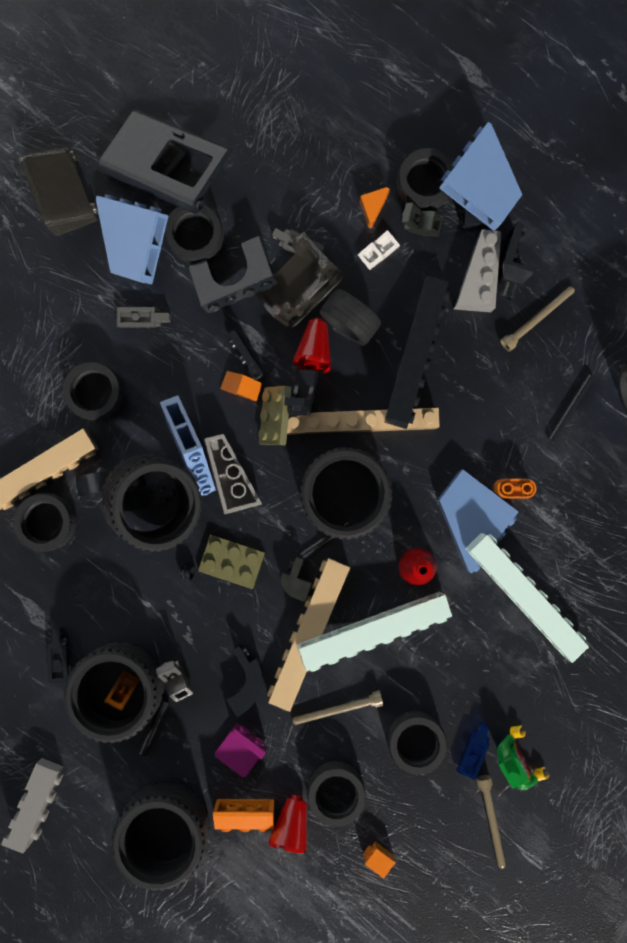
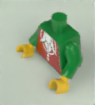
[497,726,549,790]

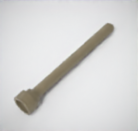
[500,287,575,352]
[292,690,384,725]
[476,775,506,868]

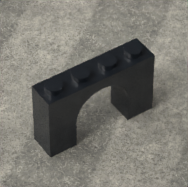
[189,236,278,313]

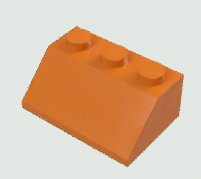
[213,799,275,832]

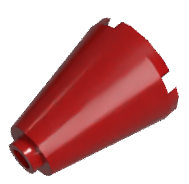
[293,318,331,373]
[399,548,437,586]
[268,794,307,854]

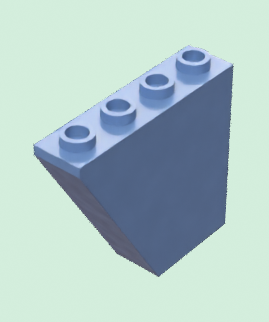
[440,122,522,231]
[96,194,168,284]
[160,395,215,496]
[437,470,518,573]

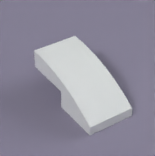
[358,230,400,270]

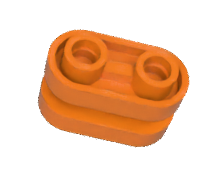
[493,479,536,498]

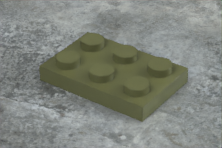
[258,386,291,445]
[198,535,265,589]

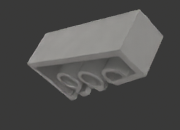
[454,230,501,312]
[204,434,262,514]
[1,758,63,853]

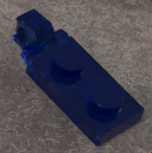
[456,723,490,780]

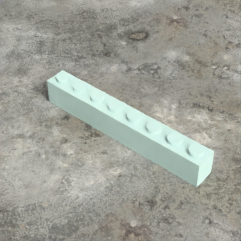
[465,533,589,663]
[296,591,452,672]

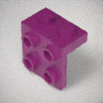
[215,724,267,777]

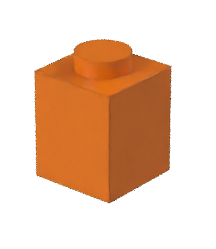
[364,841,395,878]

